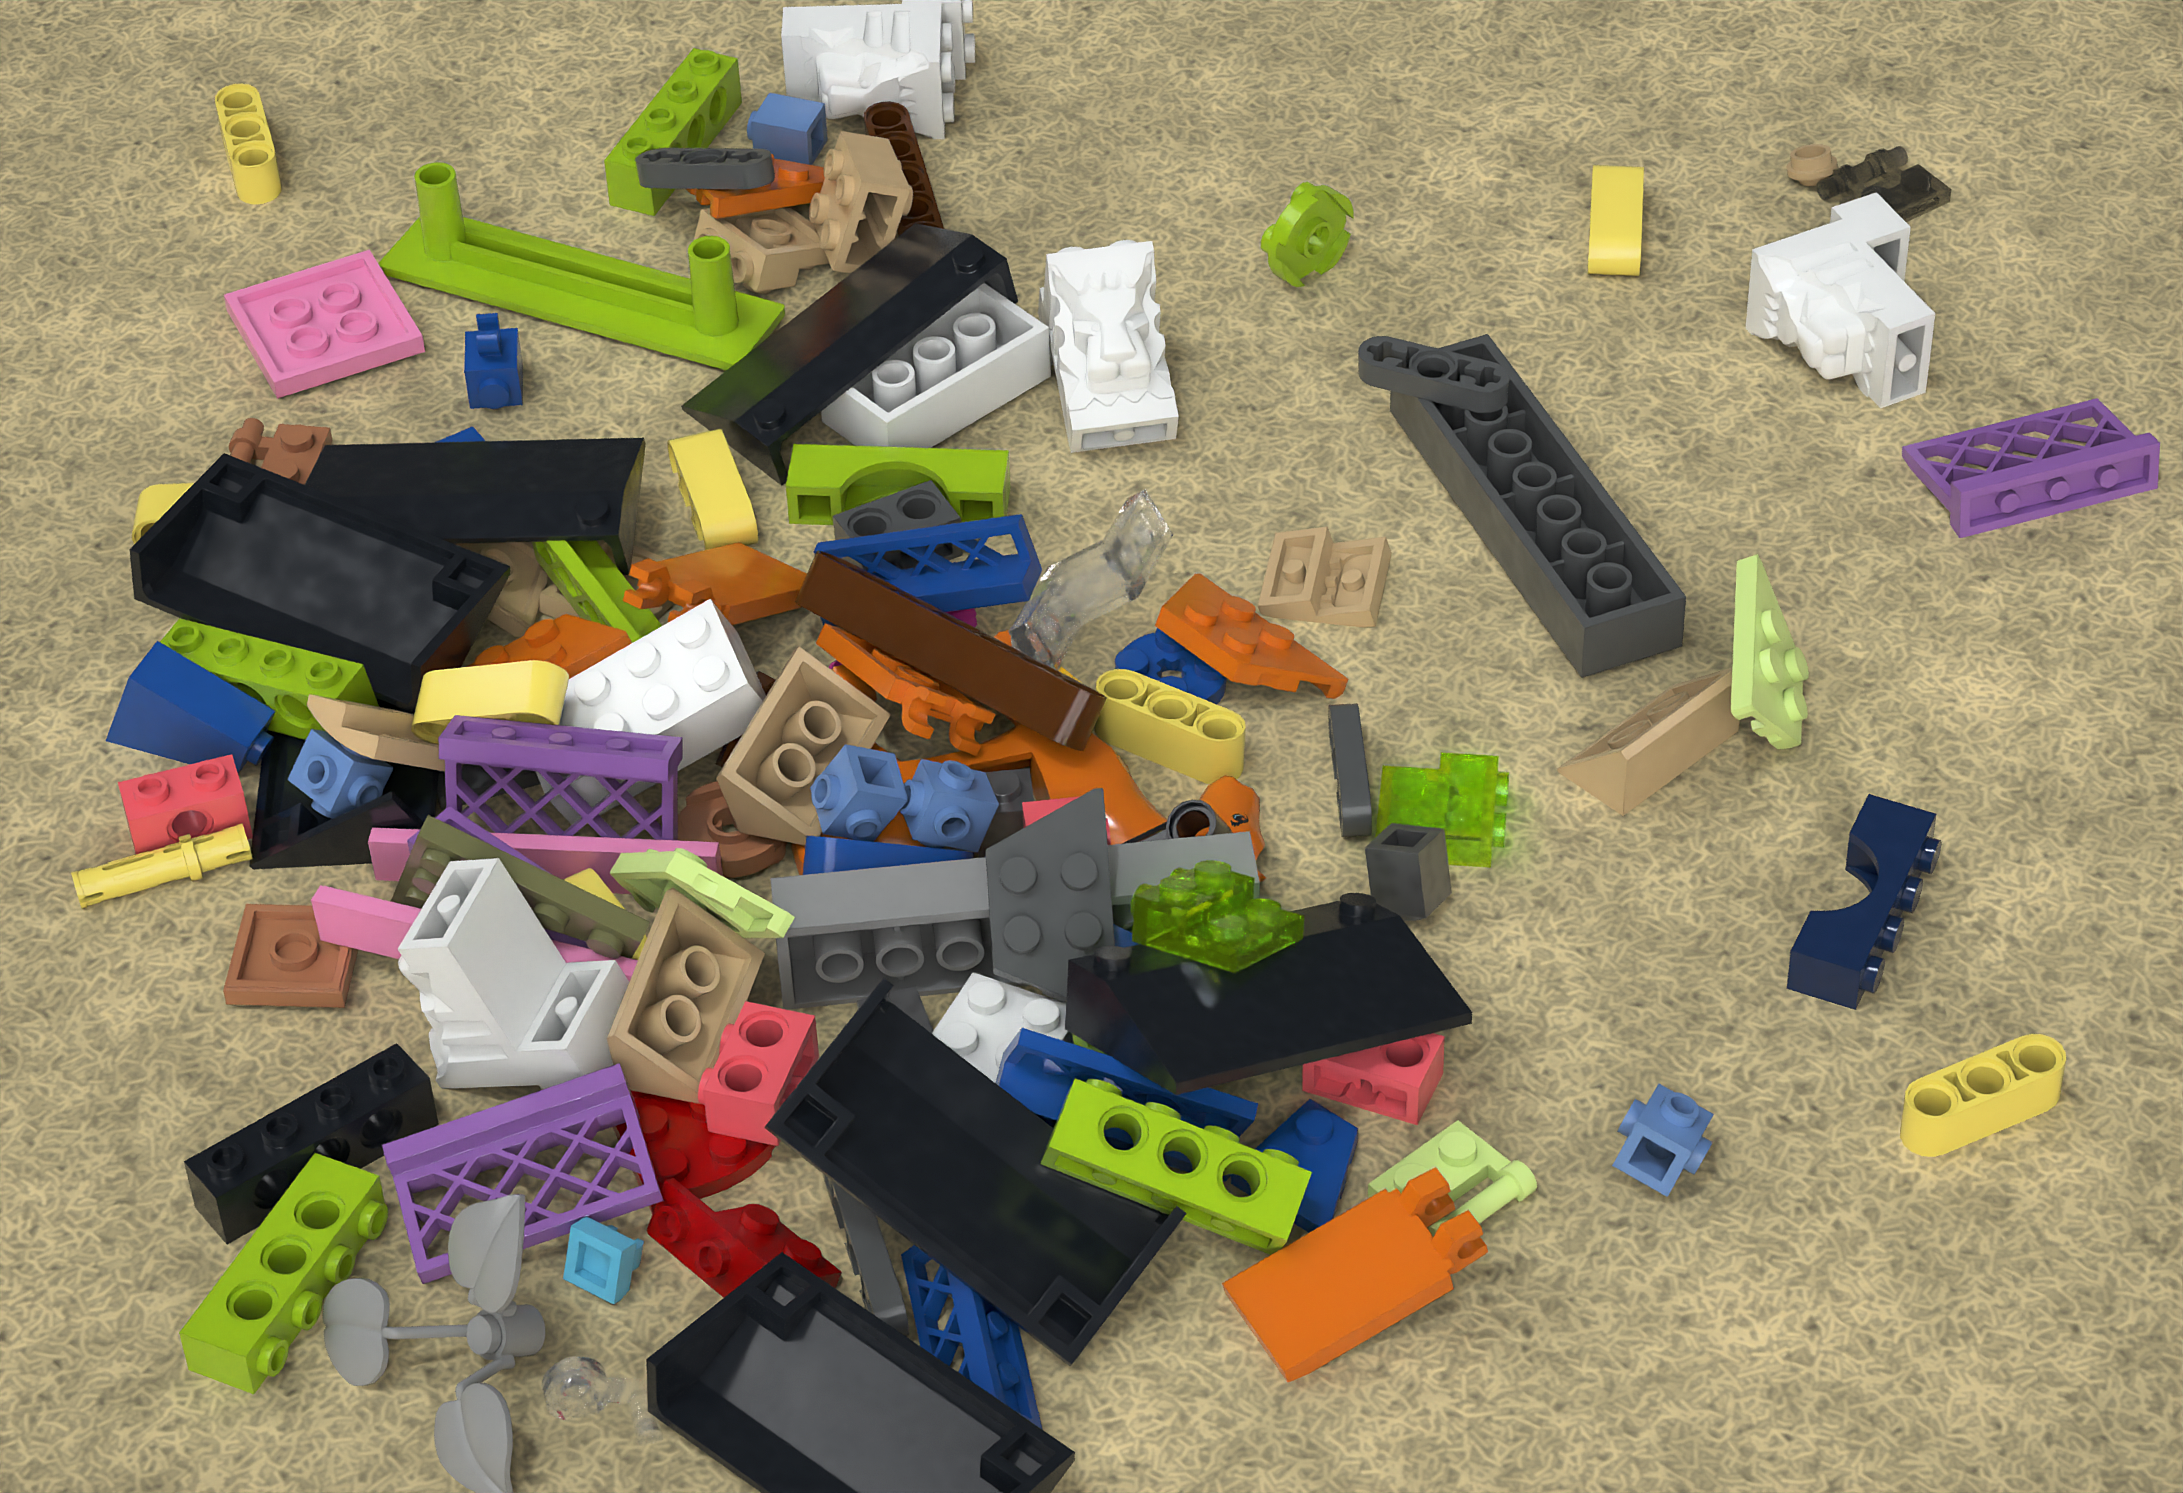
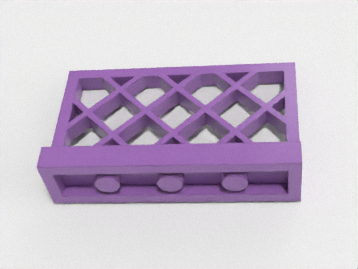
[1902,398,2160,538]
[438,715,683,840]
[382,1063,664,1284]

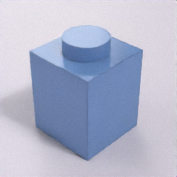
[747,93,828,165]

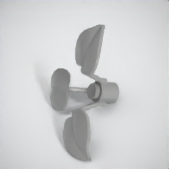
[323,1194,545,1493]

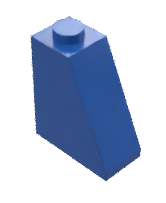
[106,641,275,774]

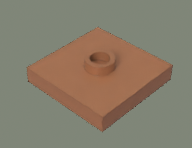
[223,904,358,1008]

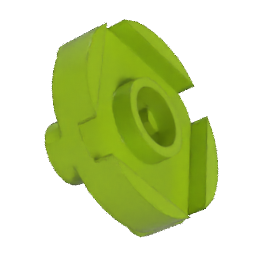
[1261,182,1354,287]

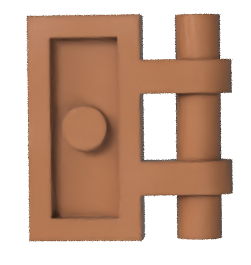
[229,418,333,485]

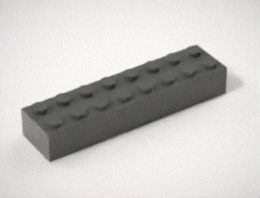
[1390,334,1686,678]

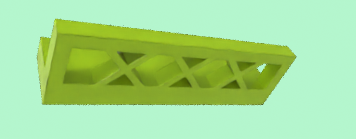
[532,540,662,643]

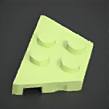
[1731,554,1809,749]
[610,848,795,938]

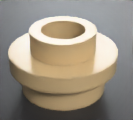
[1786,144,1838,186]

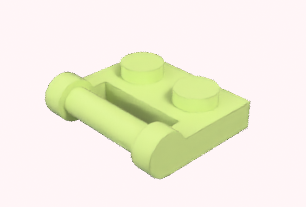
[1368,1120,1537,1237]

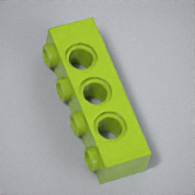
[604,48,742,216]
[160,618,379,740]
[1040,1078,1312,1255]
[179,1153,388,1394]

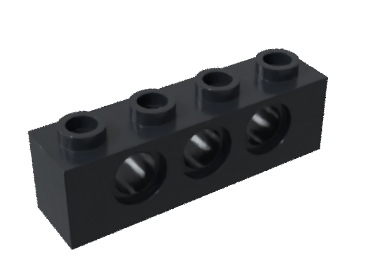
[184,1043,439,1245]

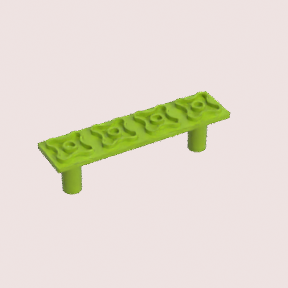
[378,162,785,371]

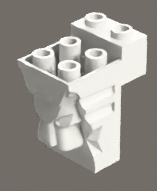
[781,0,975,140]
[1746,192,1935,408]
[1038,240,1179,453]
[398,858,629,1090]

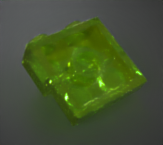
[1375,752,1509,868]
[1131,860,1305,973]

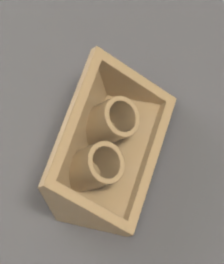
[716,646,891,846]
[1557,668,1740,816]
[607,888,765,1104]

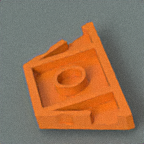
[686,154,825,219]
[1155,573,1349,699]
[466,614,633,679]

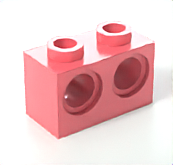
[698,1001,819,1146]
[1302,1033,1445,1125]

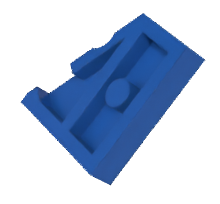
[1231,1099,1358,1233]

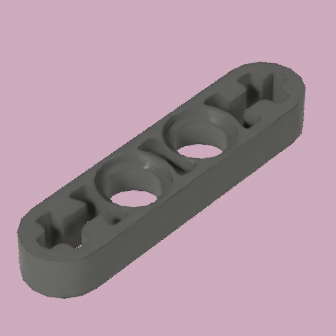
[822,1173,909,1337]

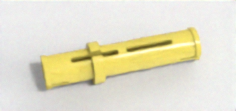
[71,823,253,909]

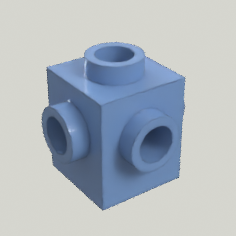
[287,729,393,819]
[810,744,908,842]
[900,759,999,853]
[1612,1084,1714,1197]

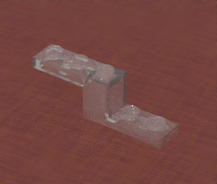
[1009,489,1174,670]

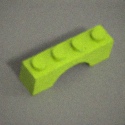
[786,444,1011,525]

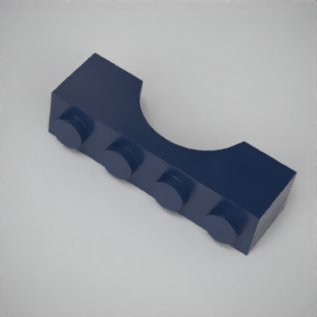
[1787,794,1942,1010]

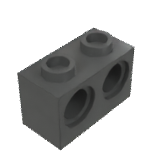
[833,480,963,573]

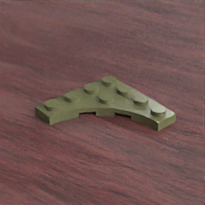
[391,815,650,959]

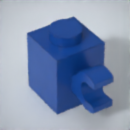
[464,313,523,409]

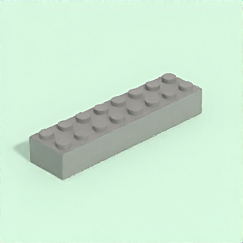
[770,831,1260,1010]

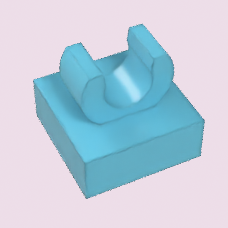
[563,1216,644,1305]

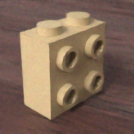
[809,131,913,273]

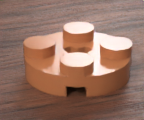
[678,781,788,878]

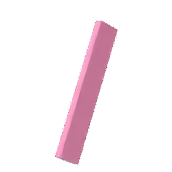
[368,827,723,894]
[311,885,638,982]

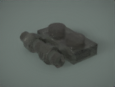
[1817,146,1952,222]

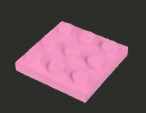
[224,250,425,399]

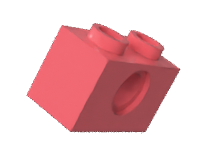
[118,754,253,854]

